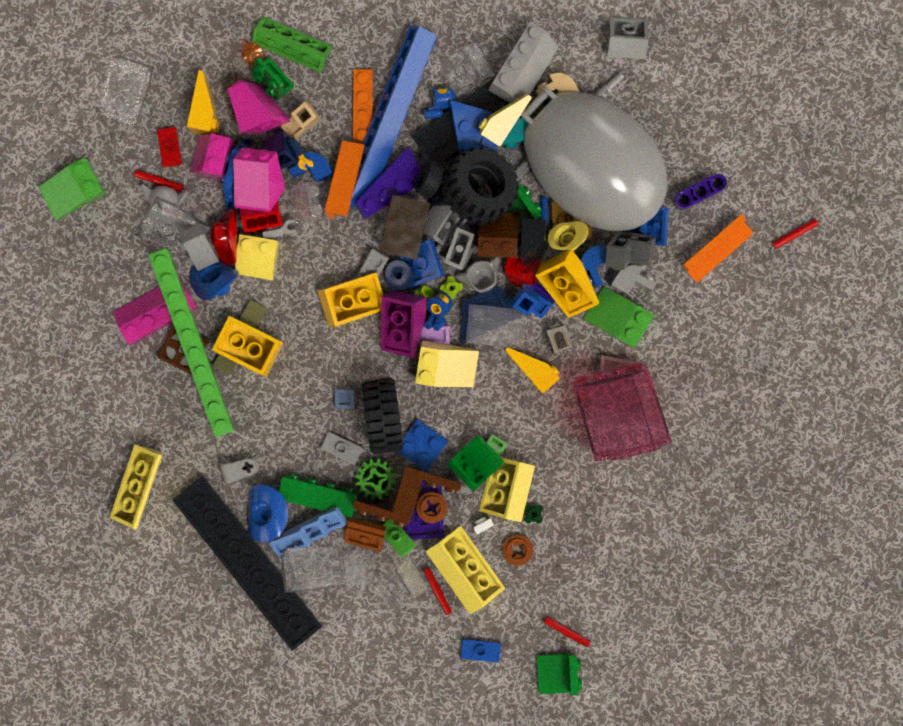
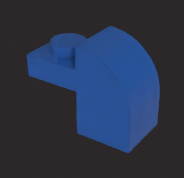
[289,152,334,184]
[580,243,606,288]
[511,284,553,319]

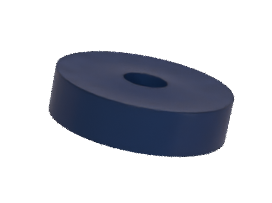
[385,260,416,291]

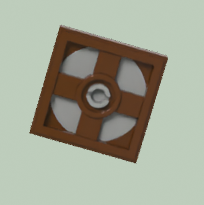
[157,325,209,375]

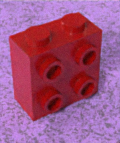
[240,199,283,233]

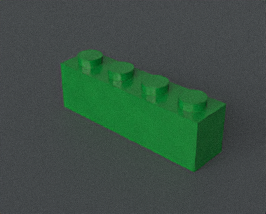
[279,474,358,517]

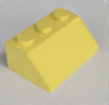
[479,457,535,522]

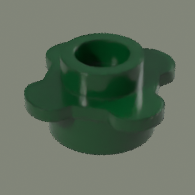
[524,504,543,524]

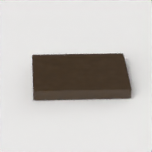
[379,194,430,260]

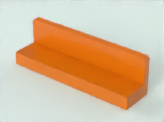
[324,141,365,219]
[682,214,753,282]

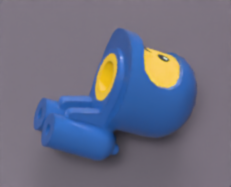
[424,87,456,119]
[424,293,453,331]

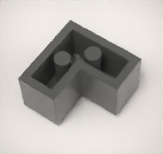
[606,231,656,270]

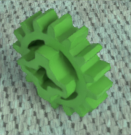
[355,458,397,500]

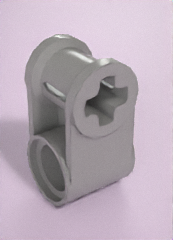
[220,458,259,484]

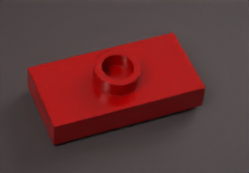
[157,127,183,168]

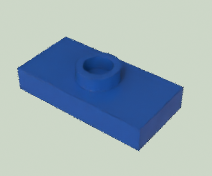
[461,639,501,663]

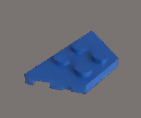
[449,101,498,155]
[222,139,252,210]

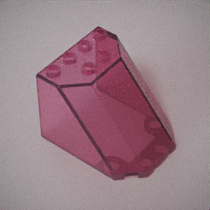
[571,362,672,461]

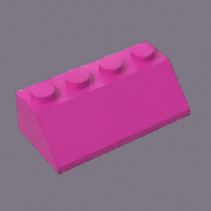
[113,275,198,346]

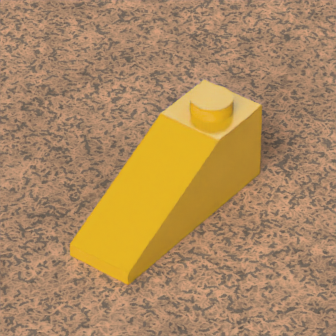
[505,348,560,394]

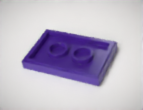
[405,481,444,539]

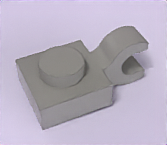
[262,218,296,239]

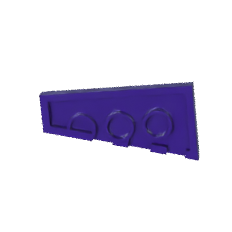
[354,147,421,219]

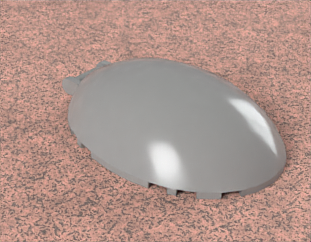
[520,86,667,231]

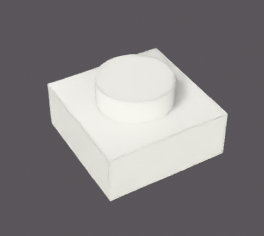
[473,517,494,534]

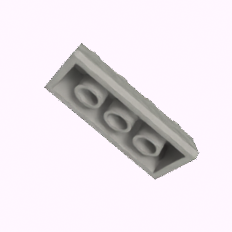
[488,21,559,103]

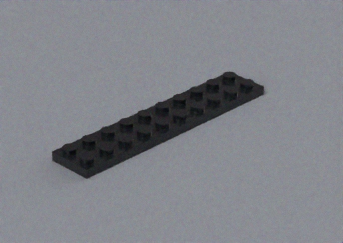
[172,476,323,651]

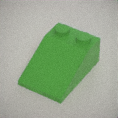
[38,157,107,221]
[584,287,654,349]

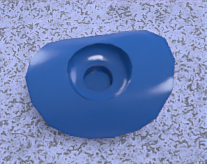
[190,258,239,301]
[249,484,288,542]

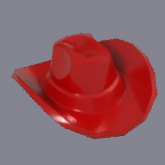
[210,208,237,265]

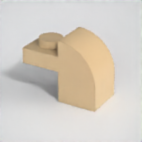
[535,73,580,96]
[281,102,321,140]

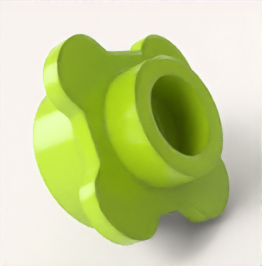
[440,276,463,299]
[414,286,434,306]

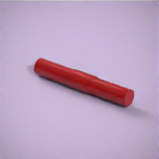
[134,170,184,192]
[772,219,819,249]
[423,567,452,615]
[543,617,591,647]

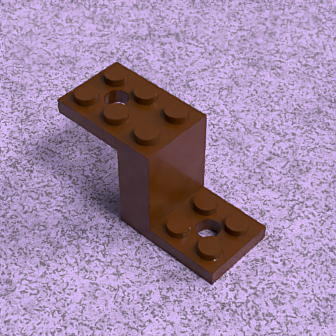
[352,467,463,527]

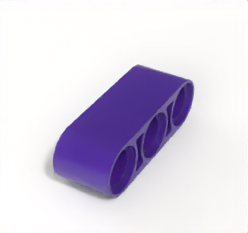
[673,174,727,210]

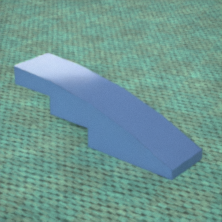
[269,506,347,557]

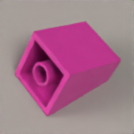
[227,80,291,134]
[189,133,236,181]
[233,148,286,212]

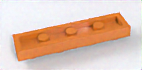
[353,69,373,144]

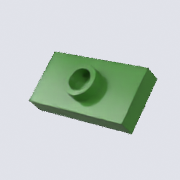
[383,519,417,558]

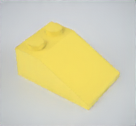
[415,341,479,387]

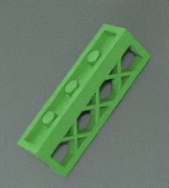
[251,16,333,73]

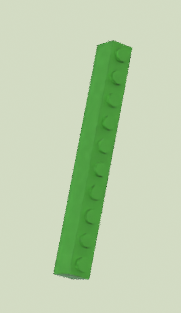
[148,247,234,437]

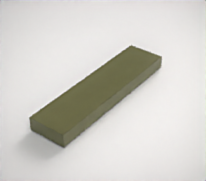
[213,299,268,375]

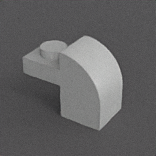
[610,265,656,296]

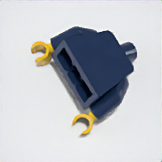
[260,129,313,171]

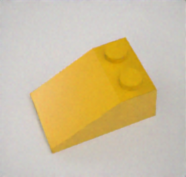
[187,70,220,135]
[535,249,599,318]
[317,272,383,327]
[212,316,284,377]

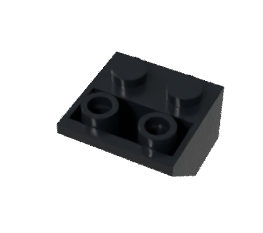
[517,219,549,267]

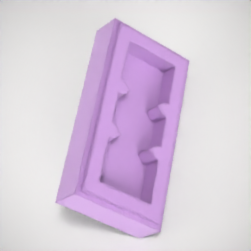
[418,326,450,346]

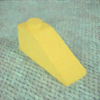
[478,94,532,146]

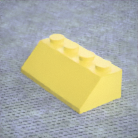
[109,444,163,529]
[425,526,505,614]

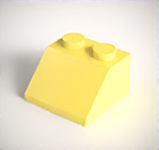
[235,234,280,280]

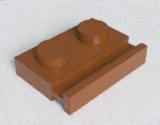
[344,517,387,552]

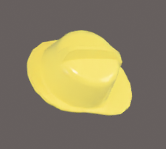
[548,221,588,252]

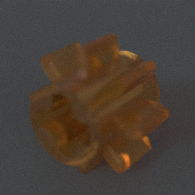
[241,42,265,66]

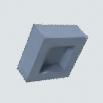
[335,389,355,409]

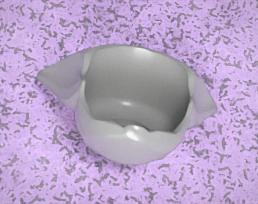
[140,184,188,218]
[455,257,500,293]

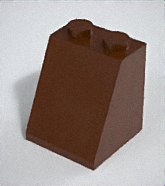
[478,212,519,258]

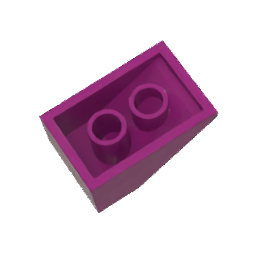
[381,290,427,358]

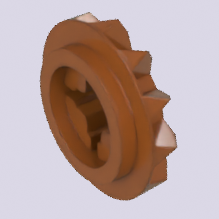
[417,492,447,523]
[503,535,533,566]

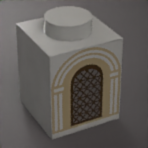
[546,323,572,354]

